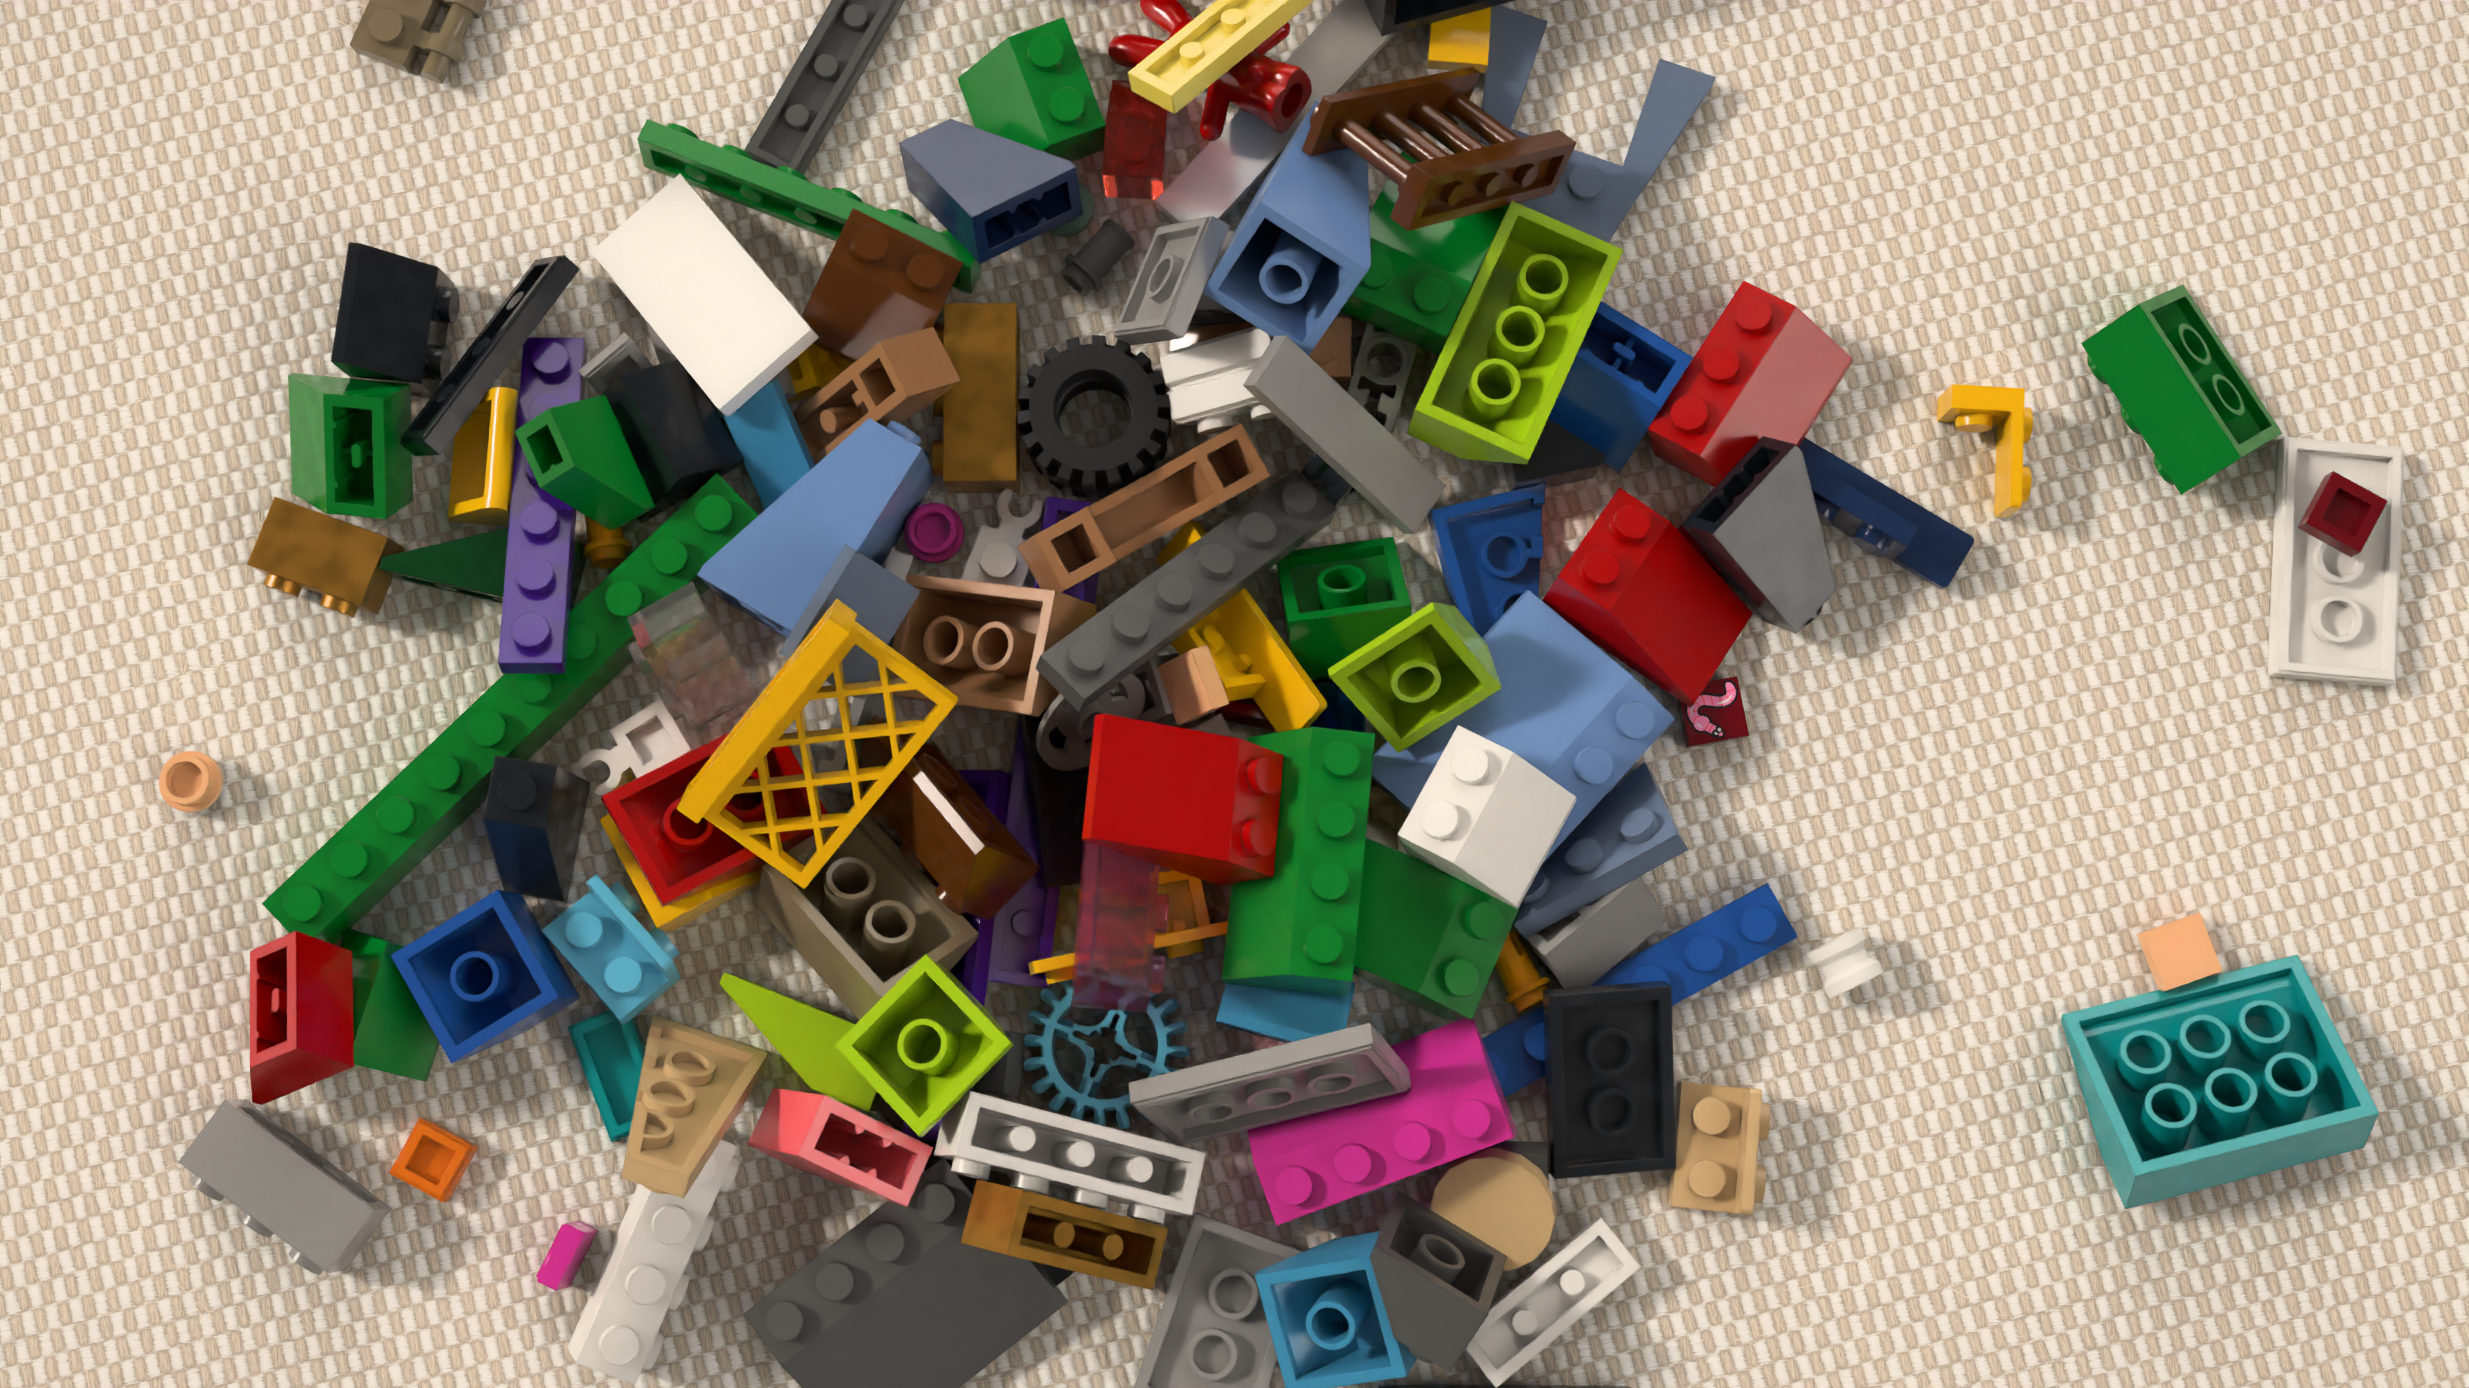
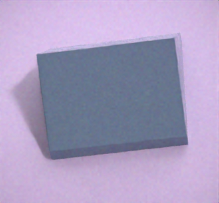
[779,544,921,698]

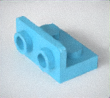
[542,874,681,1026]

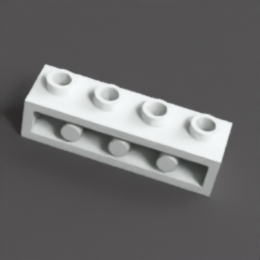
[933,1091,1206,1224]
[568,1135,740,1385]

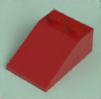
[1542,487,1753,708]
[1082,713,1284,885]
[601,732,828,907]

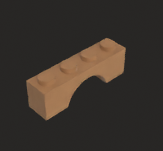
[1017,423,1270,592]

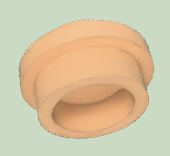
[159,751,223,813]

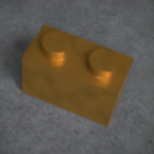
[247,497,405,618]

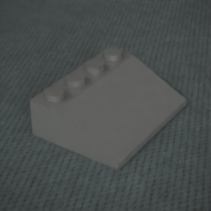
[743,1158,1068,1388]

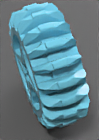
[1023,964,1190,1129]

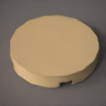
[1430,1148,1557,1271]

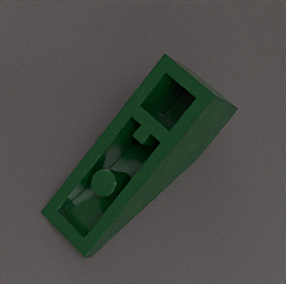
[379,527,587,611]

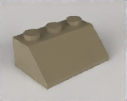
[756,813,979,1020]

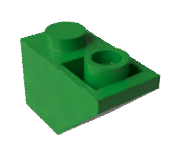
[515,394,655,530]

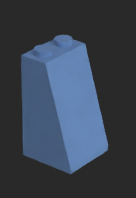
[1203,101,1371,356]
[697,418,937,638]

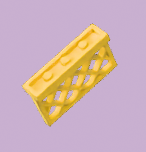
[677,599,958,889]

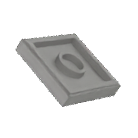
[1114,216,1230,345]

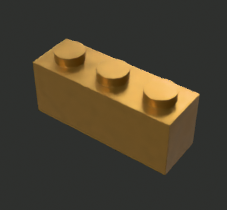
[932,303,1020,494]
[961,1179,1168,1290]

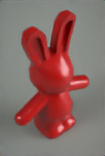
[1108,0,1312,142]

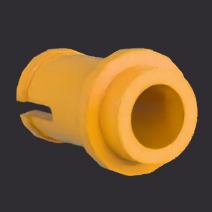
[582,515,632,569]
[1494,930,1551,1013]

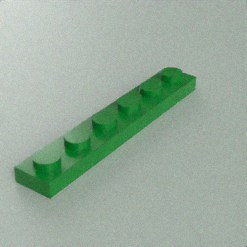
[637,119,981,294]

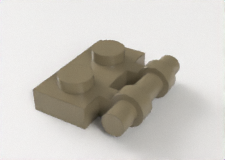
[349,0,487,84]

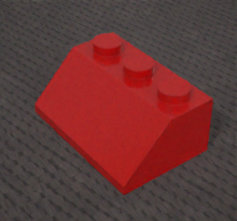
[1648,281,1852,487]

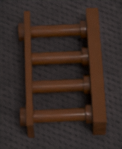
[1302,67,1577,231]

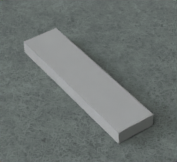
[1243,335,1446,534]

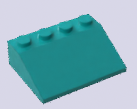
[2061,955,2379,1209]

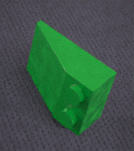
[1340,151,1509,355]
[1353,838,1520,1020]

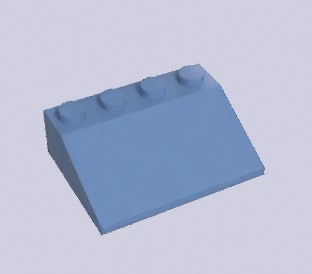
[1371,590,1675,864]

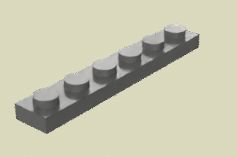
[1035,469,1337,712]

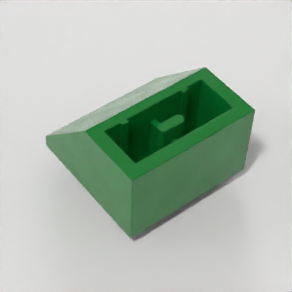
[288,373,413,519]

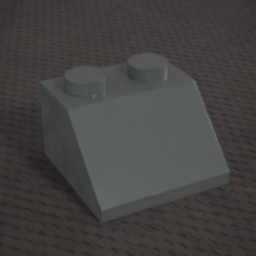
[1369,1191,1507,1372]

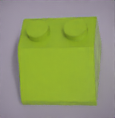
[1328,602,1502,753]
[834,954,1014,1137]

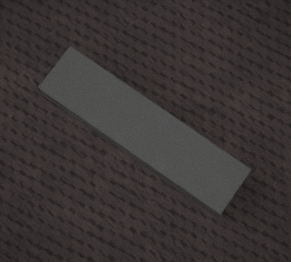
[744,0,905,175]

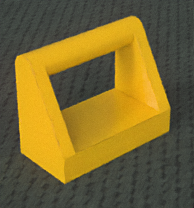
[448,387,519,527]

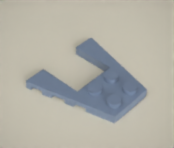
[1479,5,1716,243]

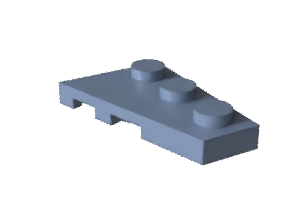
[1513,762,1688,939]

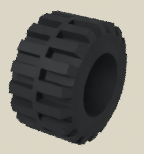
[1017,335,1171,499]

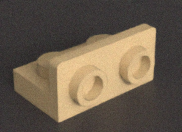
[1668,1082,1771,1215]

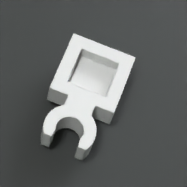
[961,488,1044,587]
[578,698,696,796]

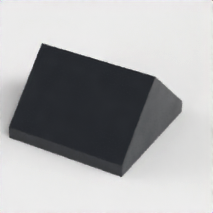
[601,360,745,524]

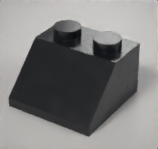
[331,242,460,398]

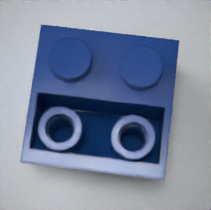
[1548,301,1693,474]

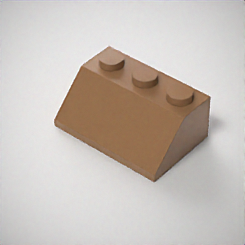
[889,574,1097,717]

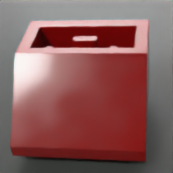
[250,931,354,1105]

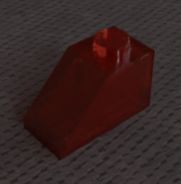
[1102,80,1170,200]

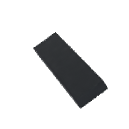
[400,255,580,457]

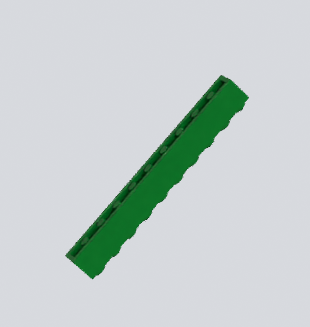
[262,473,759,944]

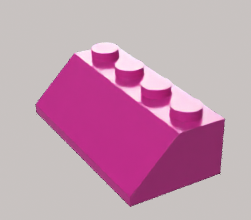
[1247,1016,1518,1226]

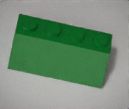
[1221,727,1375,996]

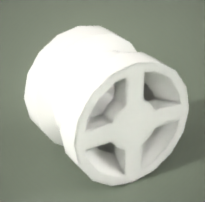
[1806,927,1884,998]

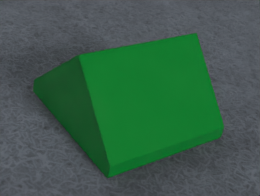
[340,928,440,1081]

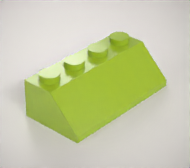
[1406,201,1624,464]

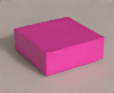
[536,1221,599,1291]

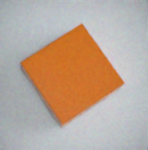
[389,1117,479,1202]

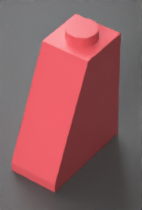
[747,1088,933,1207]

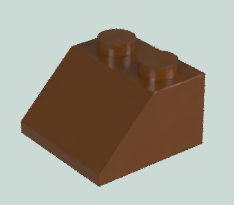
[802,208,963,363]

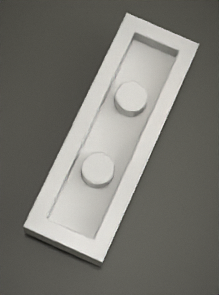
[1465,1217,1641,1388]

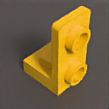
[1937,384,2033,518]

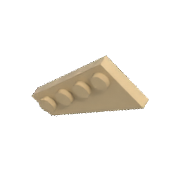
[621,1015,769,1199]

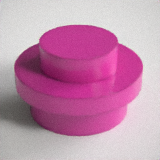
[904,503,965,564]

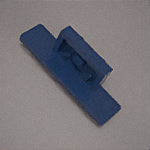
[1798,438,1974,589]

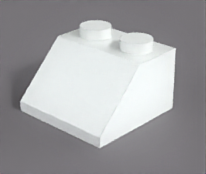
[1398,725,1577,909]

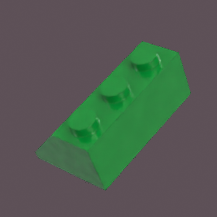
[2081,285,2282,495]

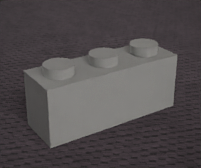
[178,1100,392,1275]

